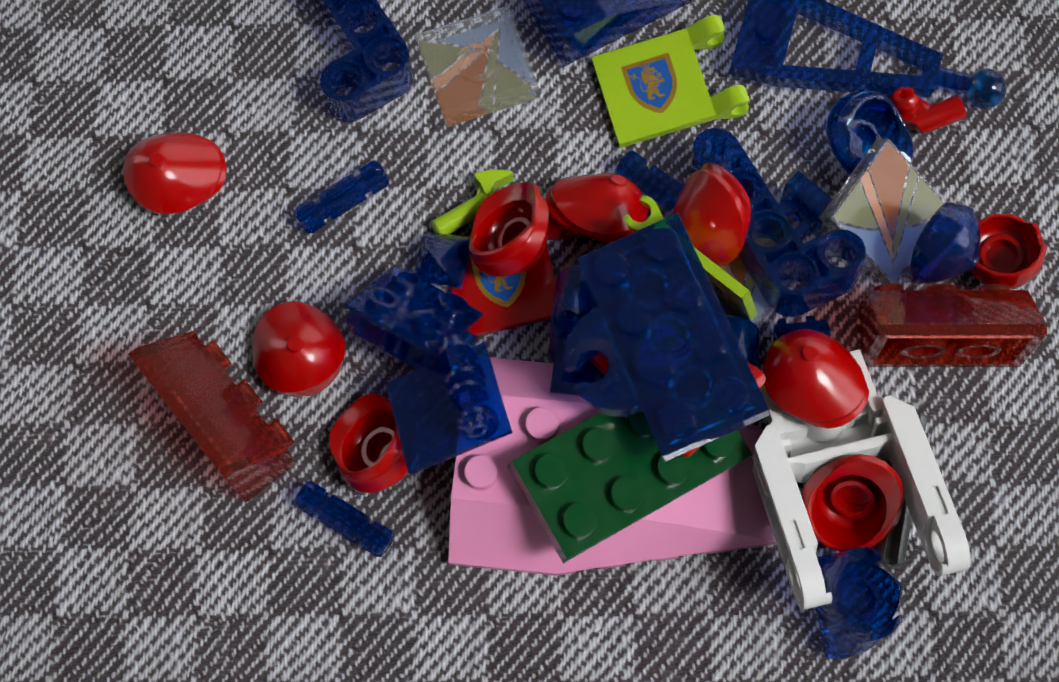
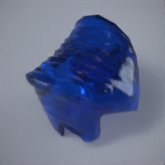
[815,547,904,660]

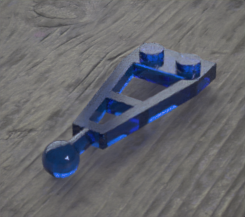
[728,0,1007,109]

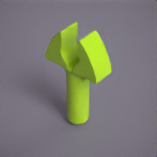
[432,170,514,238]

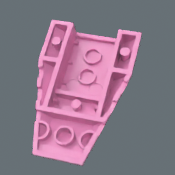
[448,356,776,576]

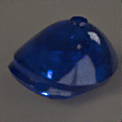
[826,90,913,190]
[900,202,981,285]

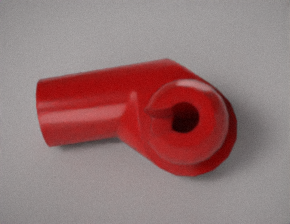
[889,87,967,133]

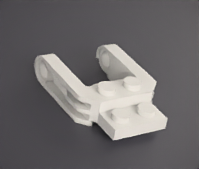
[752,349,970,610]

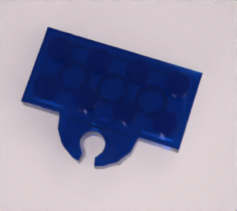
[563,212,771,461]

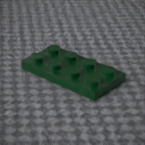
[508,385,753,564]

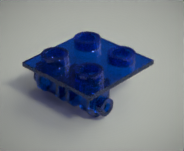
[345,265,484,375]
[386,335,513,475]

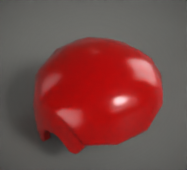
[963,213,1047,291]

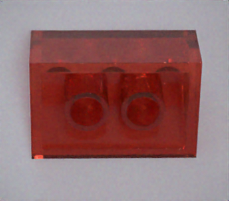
[858,284,1047,367]
[128,331,297,503]

